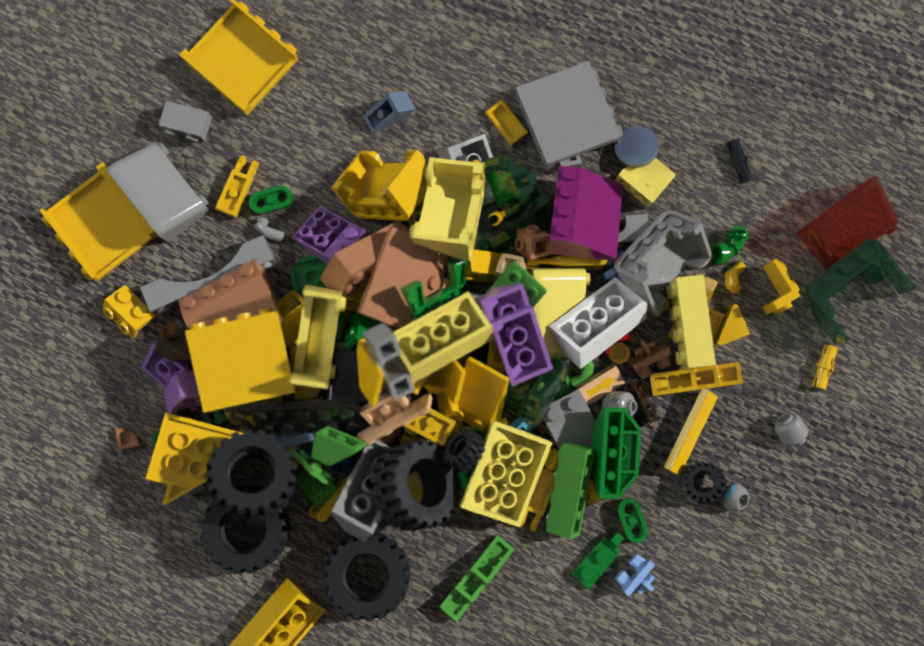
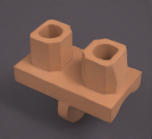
[627,339,671,379]

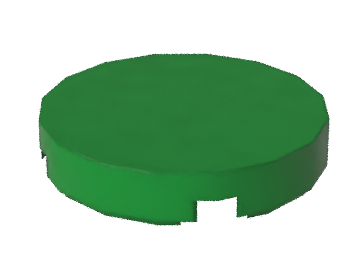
[291,256,328,297]

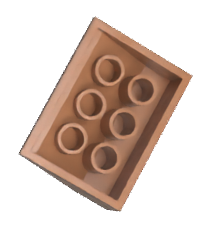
[357,226,451,331]
[178,259,284,330]

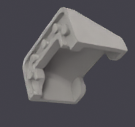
[107,142,210,242]
[614,210,713,318]

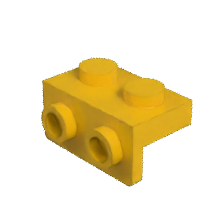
[103,285,155,339]

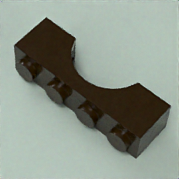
[155,321,192,363]

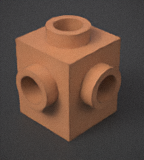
[515,225,550,259]

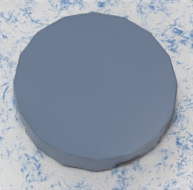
[615,126,658,168]

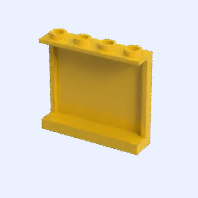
[179,0,299,116]
[39,162,158,281]
[185,307,296,413]

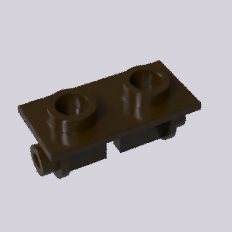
[622,380,657,427]

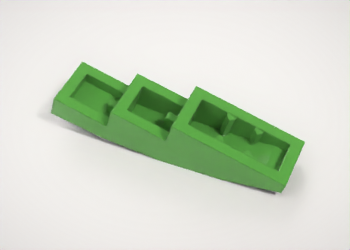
[438,535,515,623]

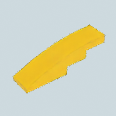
[650,362,743,396]

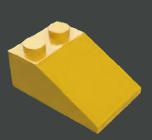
[453,357,509,434]

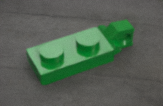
[571,532,624,589]

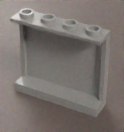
[516,61,623,171]

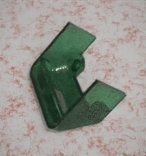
[806,239,916,345]

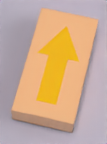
[576,363,625,406]

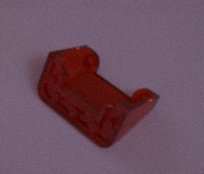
[796,175,900,274]

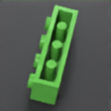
[546,442,596,539]

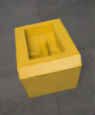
[713,304,750,347]

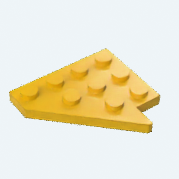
[145,413,245,505]

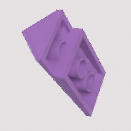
[479,283,553,386]

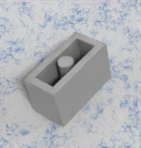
[159,101,212,143]

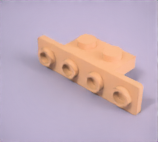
[357,393,432,446]

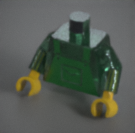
[471,155,537,226]

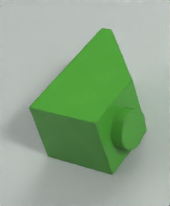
[311,426,366,465]

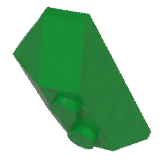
[591,407,641,499]

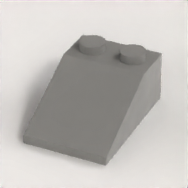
[437,134,506,206]
[538,389,595,450]

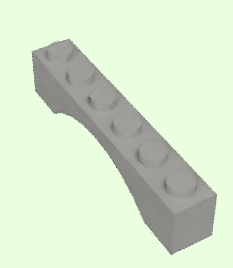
[140,235,276,315]

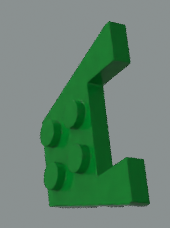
[401,258,468,320]

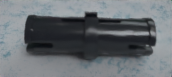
[726,138,754,184]

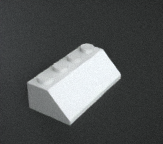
[549,277,647,369]

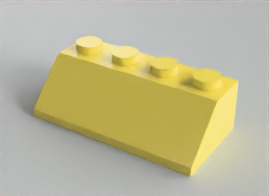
[393,292,493,383]

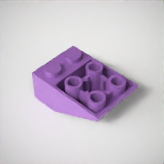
[292,206,369,265]

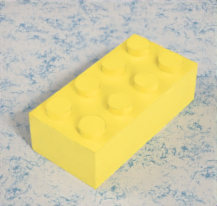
[666,274,716,369]

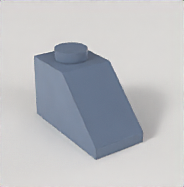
[363,91,415,134]

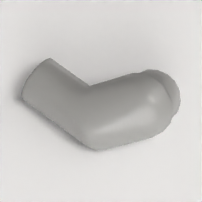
[255,217,284,242]

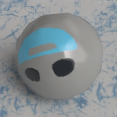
[721,483,749,512]

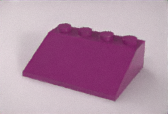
[549,166,623,261]

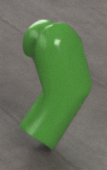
[569,361,594,389]

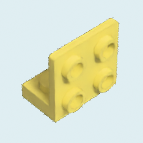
[615,158,676,208]

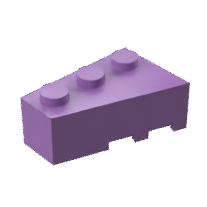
[164,369,202,415]

